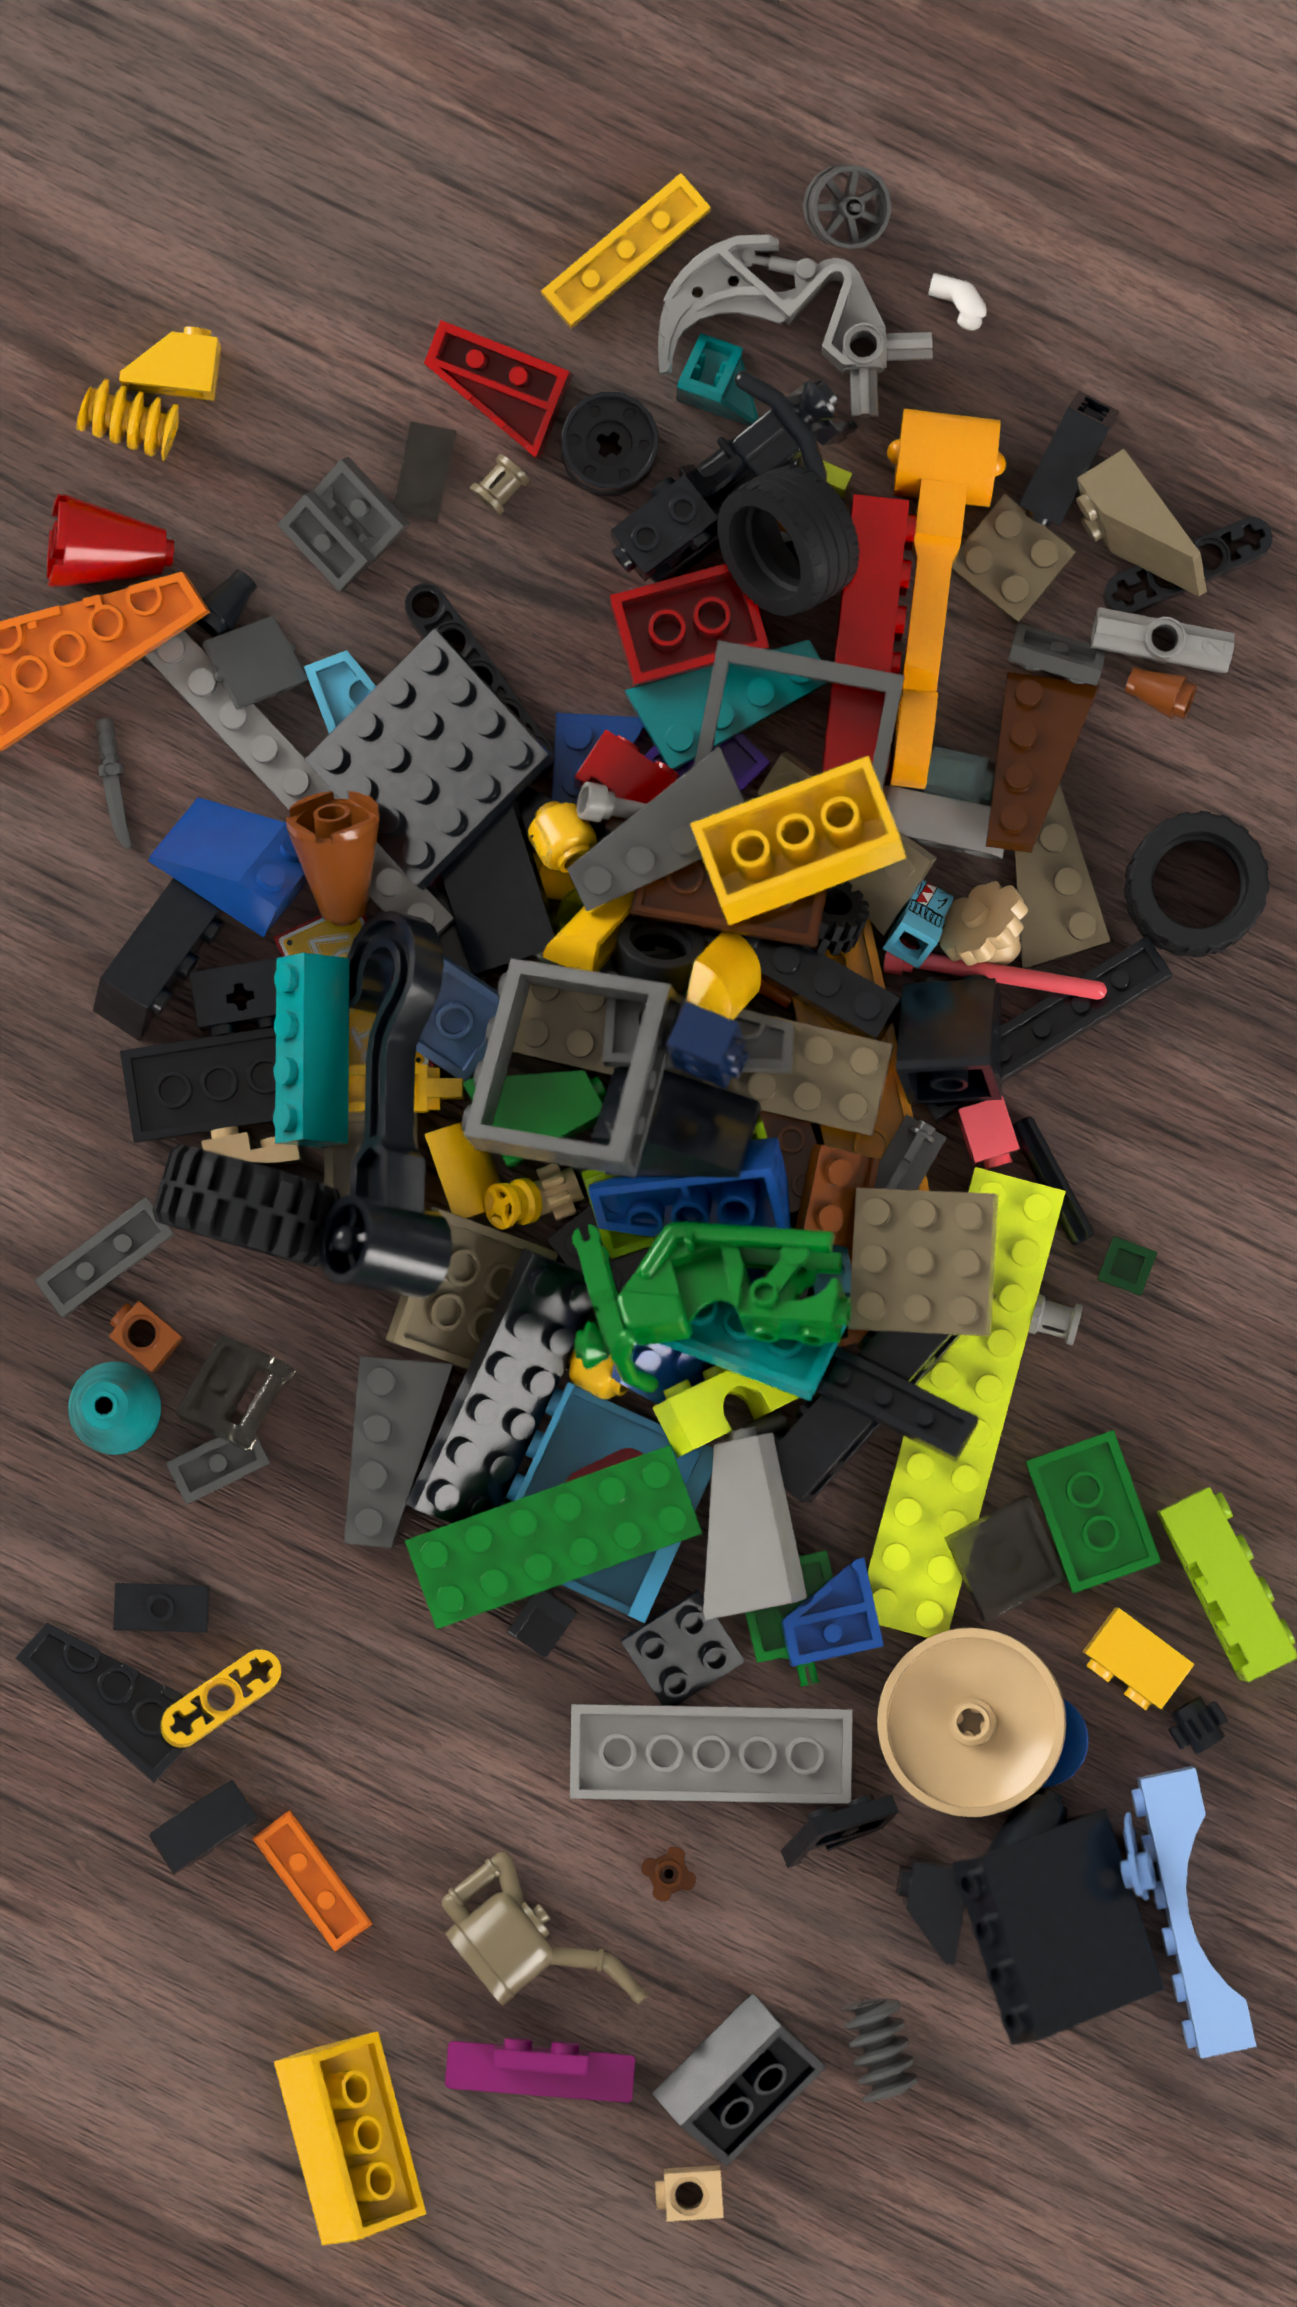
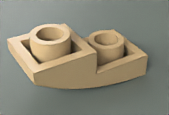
[201,1126,303,1166]

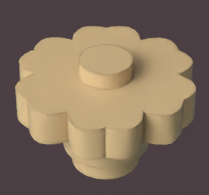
[939,881,1028,966]

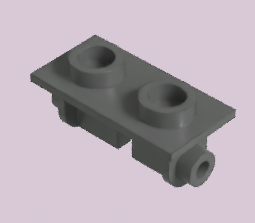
[874,1114,947,1190]

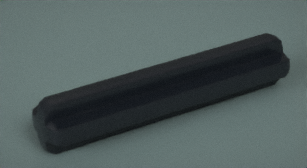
[1012,1116,1094,1245]

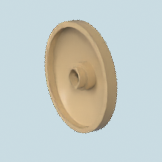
[877,1628,1066,1817]

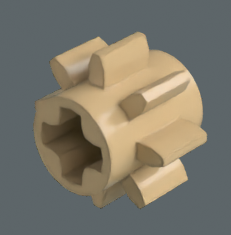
[534,1163,584,1221]

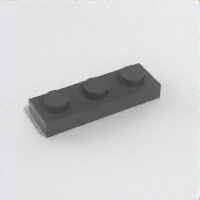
[34,1197,175,1318]

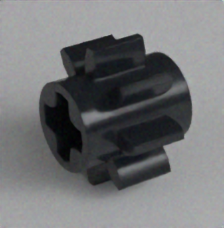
[1168,1696,1228,1754]

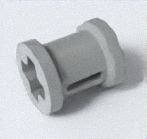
[1028,1294,1083,1346]

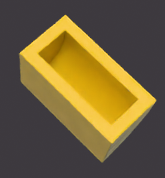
[542,891,634,972]
[686,932,761,1020]
[424,1122,501,1220]

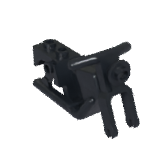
[611,371,858,583]

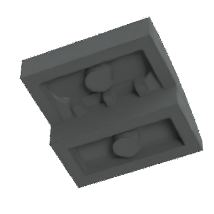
[277,456,411,592]

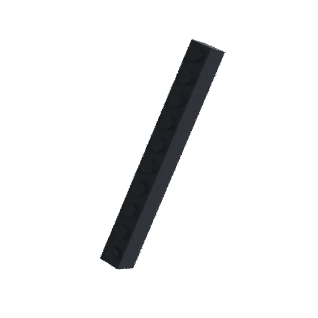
[515,786,901,1041]

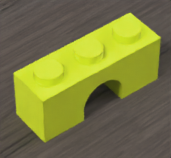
[652,1365,800,1458]

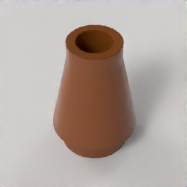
[1125,666,1197,720]

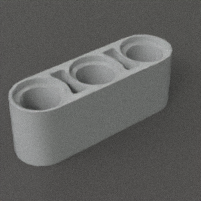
[882,786,1004,860]

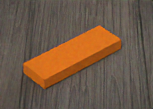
[252,1809,373,1952]

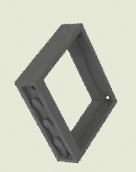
[694,640,904,791]
[462,958,682,1178]

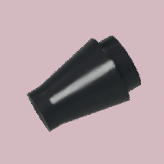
[196,569,257,637]

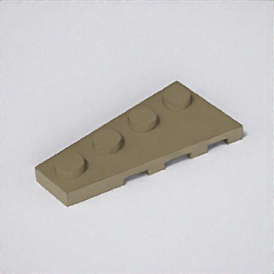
[757,752,937,936]
[1014,784,1111,969]

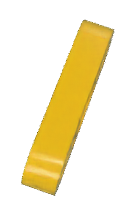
[160,1649,281,1748]

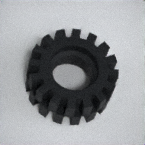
[801,881,870,956]

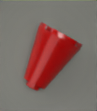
[46,493,174,587]

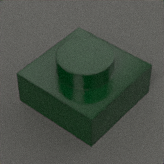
[1096,1236,1157,1296]

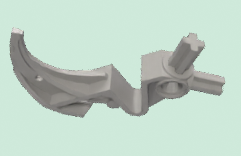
[658,235,933,419]

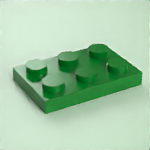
[1024,1430,1161,1594]

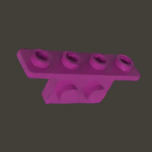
[445,2038,635,2103]

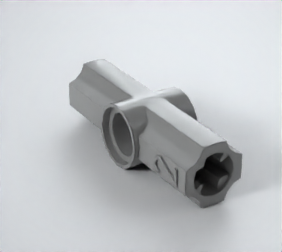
[1090,607,1235,674]

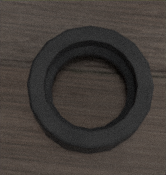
[613,916,706,994]

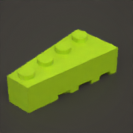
[1156,1487,1297,1682]

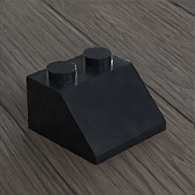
[895,1856,965,1966]

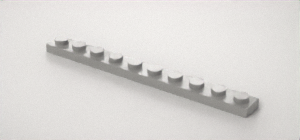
[145,630,455,936]

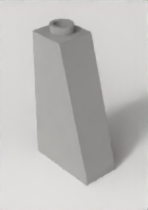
[703,1427,807,1620]

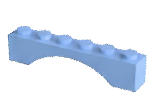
[1131,1766,1257,2058]

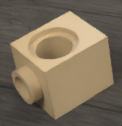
[655,2165,724,2222]

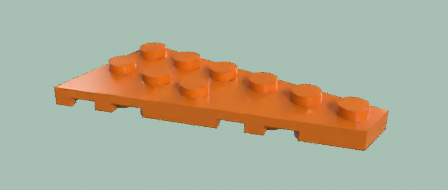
[0,572,210,753]

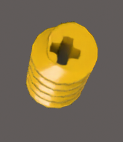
[76,378,179,461]

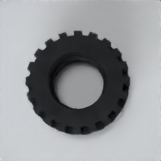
[153,1144,341,1267]

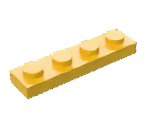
[541,173,711,329]

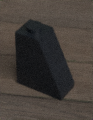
[1019,391,1120,526]

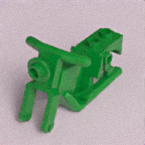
[572,1221,852,1393]

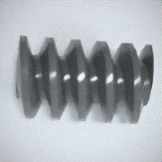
[840,1998,918,2103]

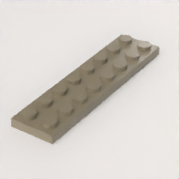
[512,960,894,1136]

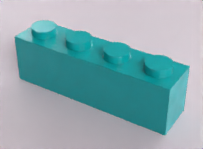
[273,953,349,1148]

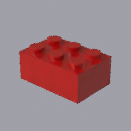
[610,564,769,687]

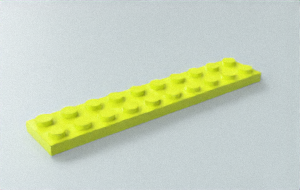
[867,1167,1066,1638]

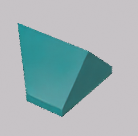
[676,333,759,426]

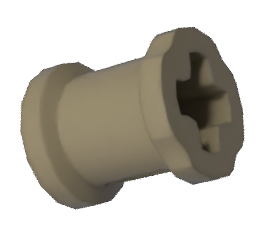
[469,454,531,516]

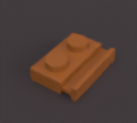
[795,1144,880,1250]

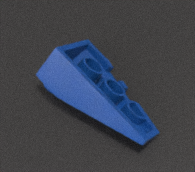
[588,1137,791,1237]

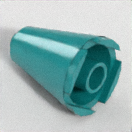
[68,1362,161,1455]

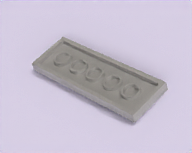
[570,1704,853,1804]

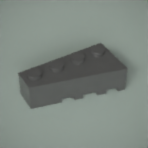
[344,1357,455,1548]

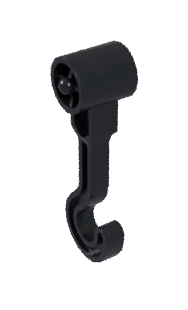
[319,911,453,1298]

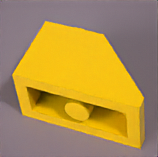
[119,327,221,401]

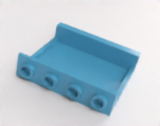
[506,1382,714,1623]

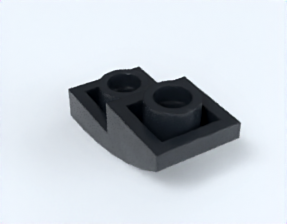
[149,1779,258,1875]

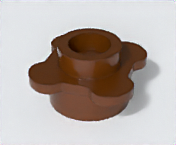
[642,1846,696,1901]

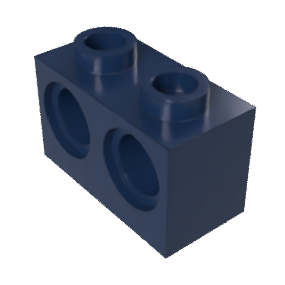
[667,1001,748,1089]

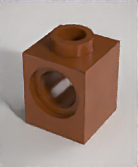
[109,1300,185,1373]

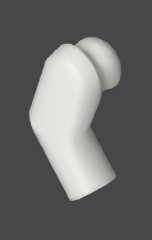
[928,273,987,330]

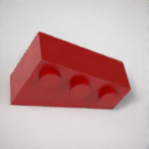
[424,320,574,460]
[574,729,680,804]

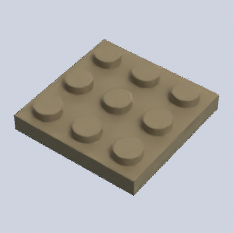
[848,1188,998,1336]
[385,1207,558,1369]

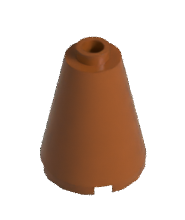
[286,791,380,926]

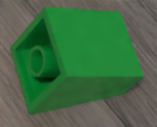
[463,1070,607,1171]

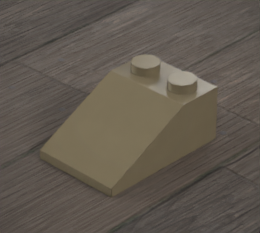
[1076,449,1207,596]

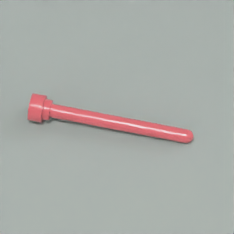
[883,938,1107,1000]

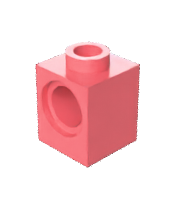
[956,1095,1020,1170]

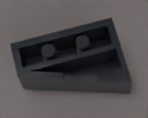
[93,878,225,1041]

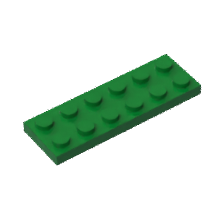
[405,1445,702,1629]

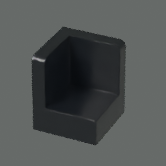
[507,1590,578,1657]

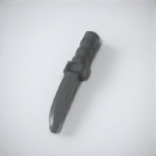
[95,718,132,850]

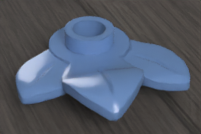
[1121,1812,1156,1900]

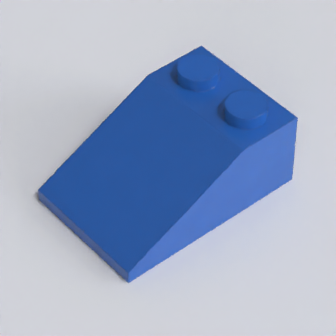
[148,797,308,938]

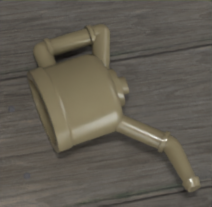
[442,1851,649,2006]

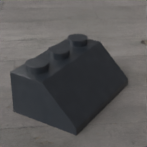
[652,1993,826,2167]

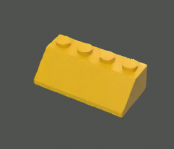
[690,756,906,925]
[274,2031,426,2245]

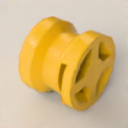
[484,1178,542,1230]

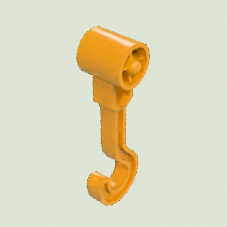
[887,409,1006,789]

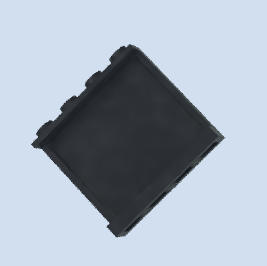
[952,1809,1164,2046]

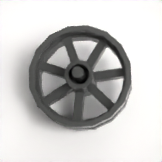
[803,164,892,249]

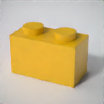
[1082,1607,1195,1711]

